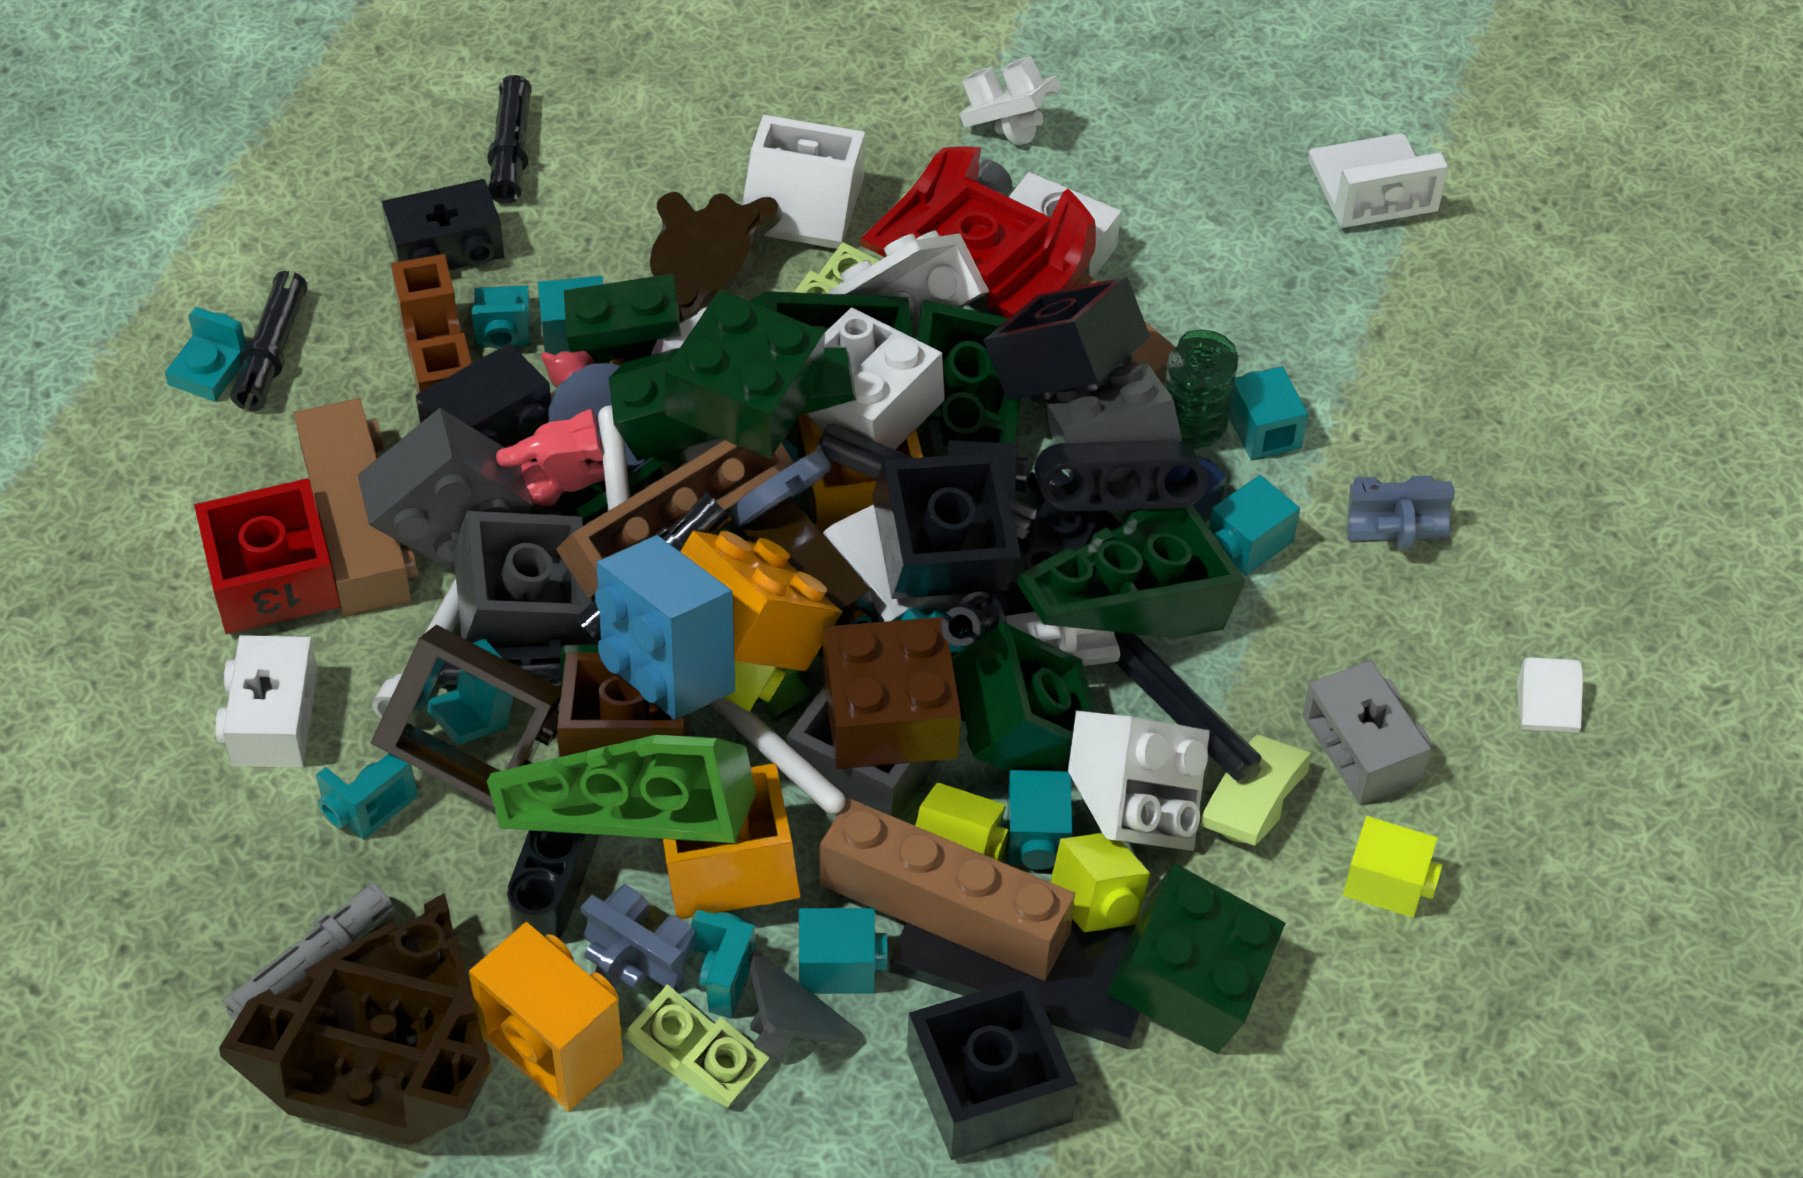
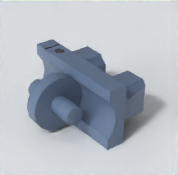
[1346,476,1455,549]
[580,884,696,992]

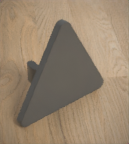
[747,951,863,1058]

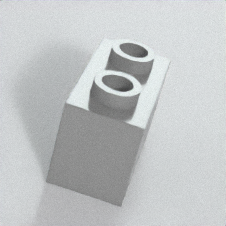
[1302,660,1431,806]

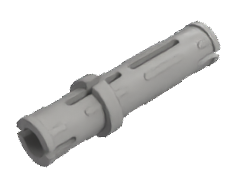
[221,882,396,1021]

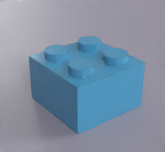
[595,535,735,720]

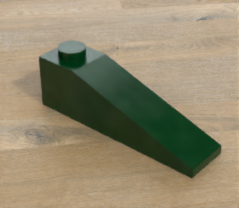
[916,300,1020,457]
[609,347,857,461]
[1017,505,1246,638]

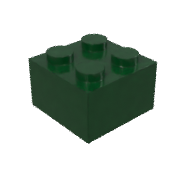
[664,289,825,459]
[952,622,1096,780]
[1105,863,1286,1054]

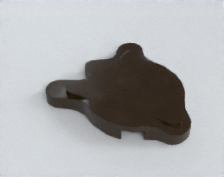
[650,192,782,321]

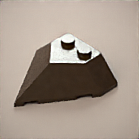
[219,893,491,1145]

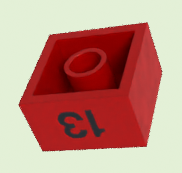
[194,478,341,635]

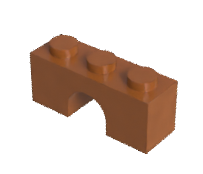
[391,254,472,394]

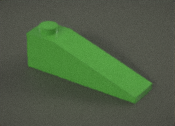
[487,735,756,843]

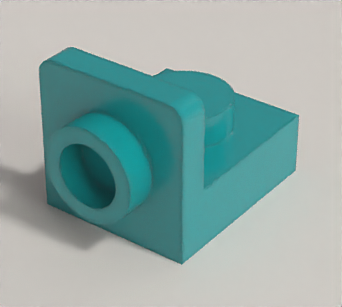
[472,285,530,349]
[165,307,246,402]
[427,639,514,744]
[316,753,418,840]
[691,910,756,1019]

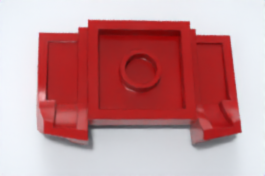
[860,146,1096,318]

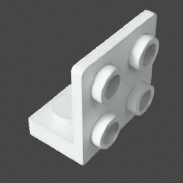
[1308,133,1448,228]
[828,231,989,336]

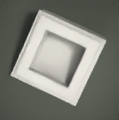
[1517,657,1583,733]

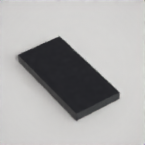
[889,918,1141,1049]

